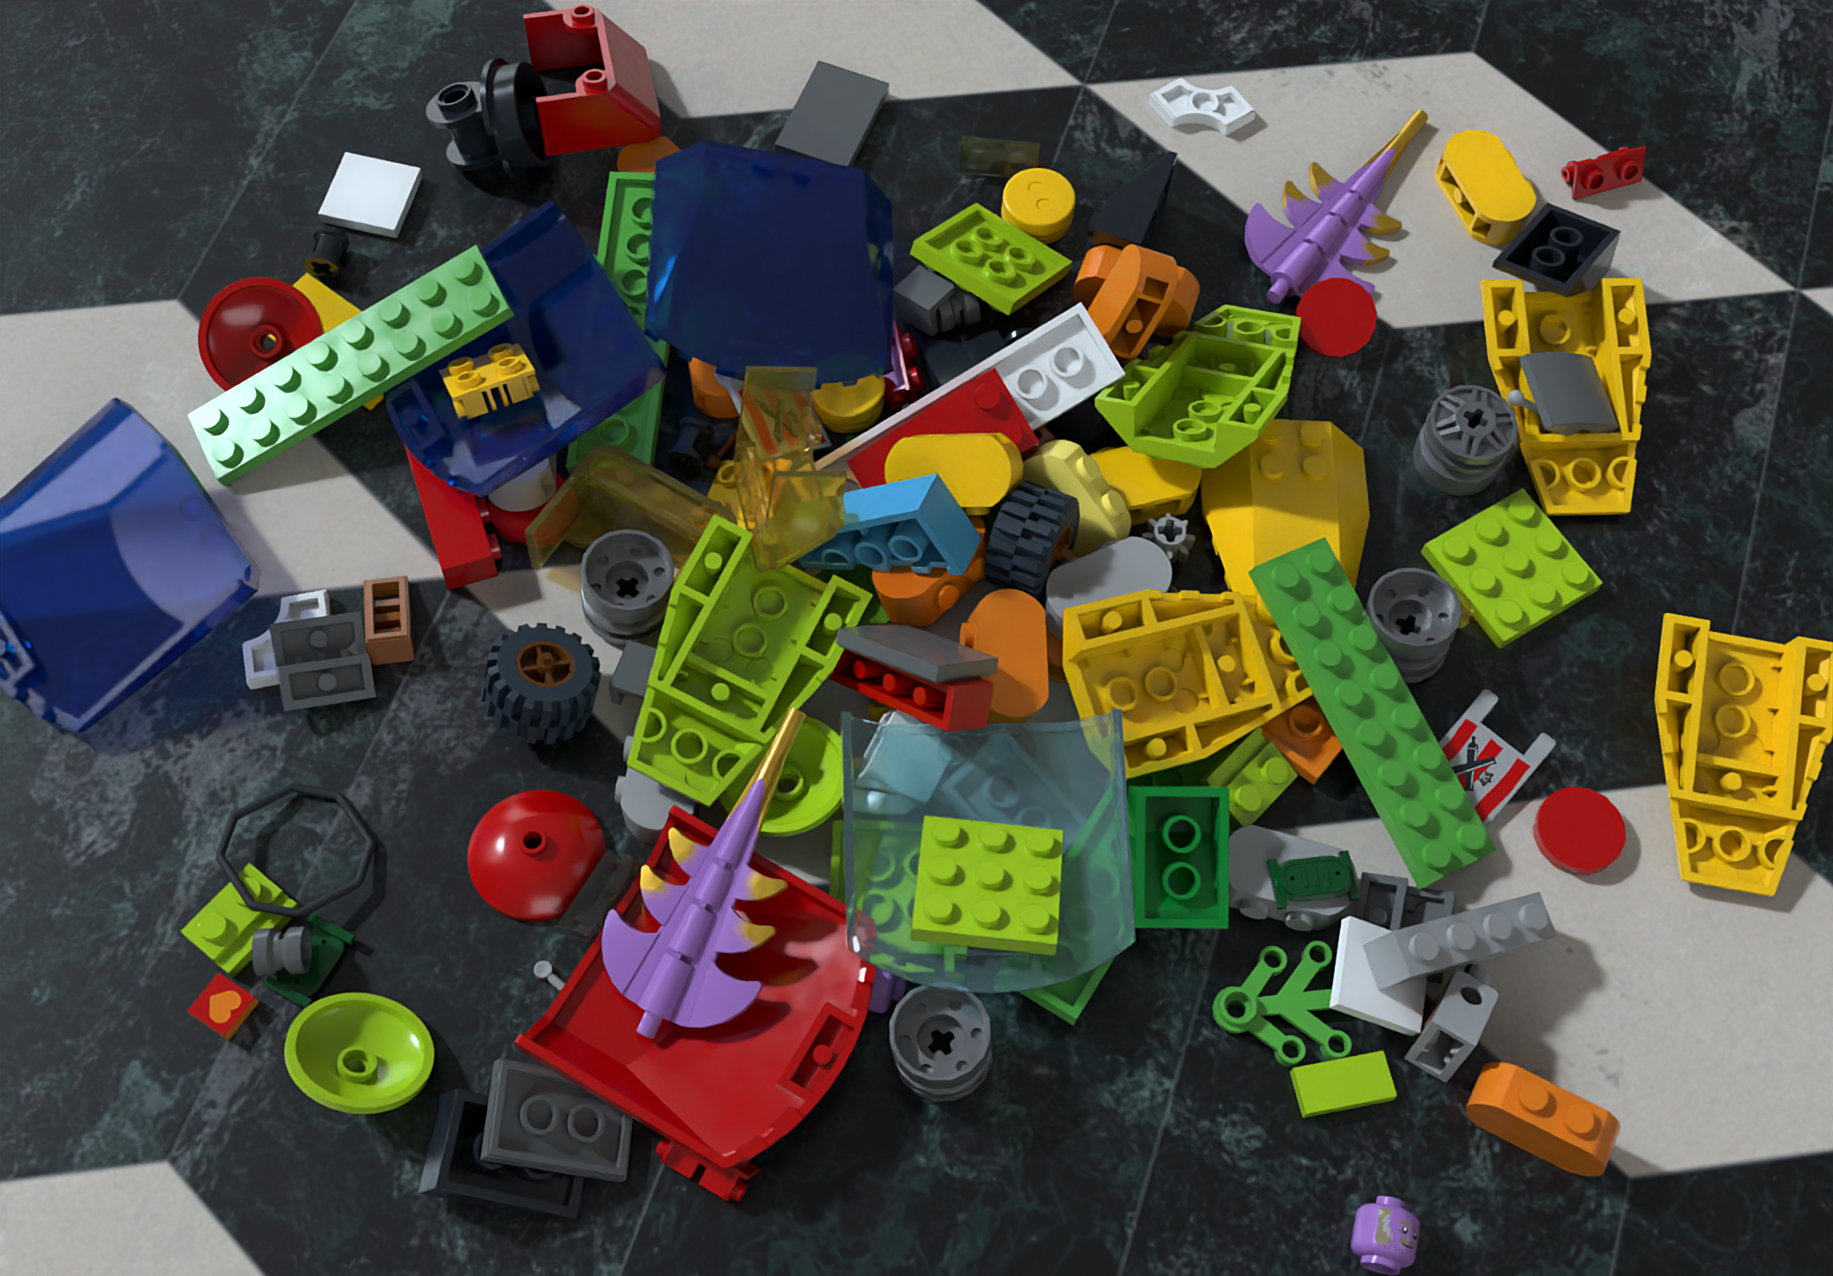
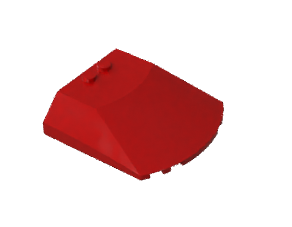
[514,805,876,1171]

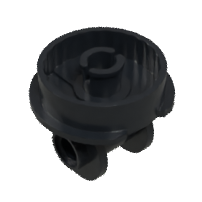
[426,58,554,179]

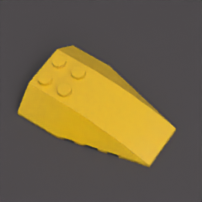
[1480,278,1651,516]
[1200,419,1370,595]
[1063,589,1313,782]
[1654,613,1833,897]

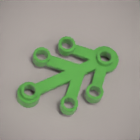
[1212,941,1352,1067]

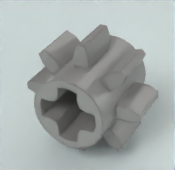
[1141,513,1195,564]

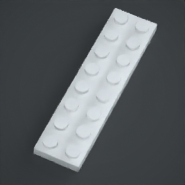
[790,302,1125,501]

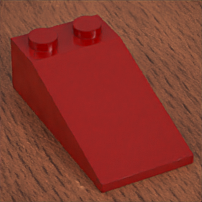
[846,368,1039,489]

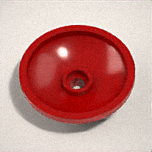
[198,277,325,392]
[468,790,607,922]

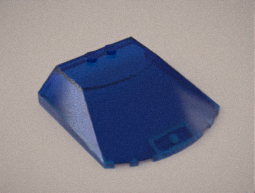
[644,140,893,390]
[383,200,667,498]
[0,398,261,733]

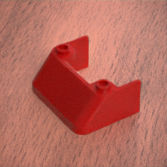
[523,4,662,156]

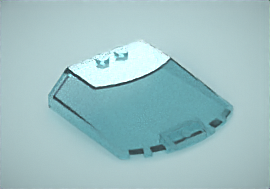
[840,709,1136,994]

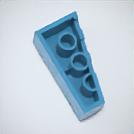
[781,473,982,575]

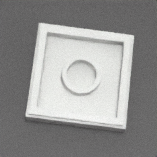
[318,152,423,238]
[1330,916,1427,1037]

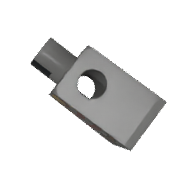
[1404,964,1499,1083]

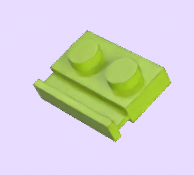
[1197,726,1298,832]
[181,863,300,978]

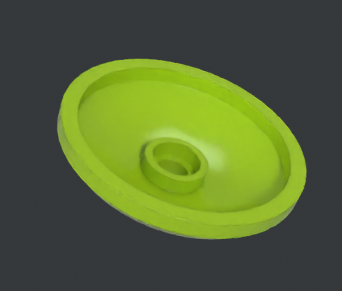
[719,716,851,837]
[284,993,434,1114]

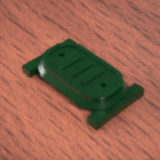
[1266,850,1360,910]
[263,913,356,1008]

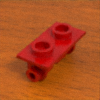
[1561,146,1646,200]
[874,321,926,410]
[655,1137,760,1202]

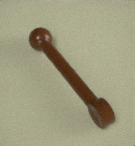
[704,422,746,470]

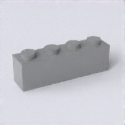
[1363,892,1557,990]

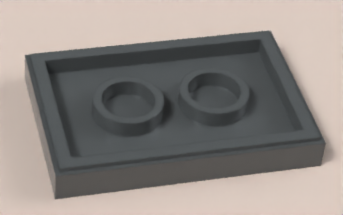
[775,60,889,176]
[836,622,999,683]
[480,1058,633,1182]

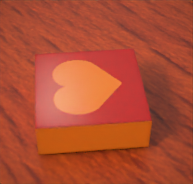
[187,972,259,1041]

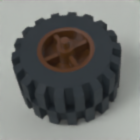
[985,480,1080,601]
[481,623,601,744]

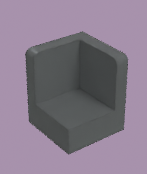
[893,265,955,337]
[609,640,657,705]

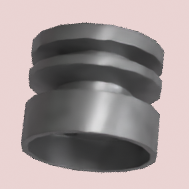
[1413,385,1518,496]
[580,529,675,645]
[1365,568,1462,683]
[890,982,992,1102]

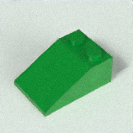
[1128,785,1229,929]

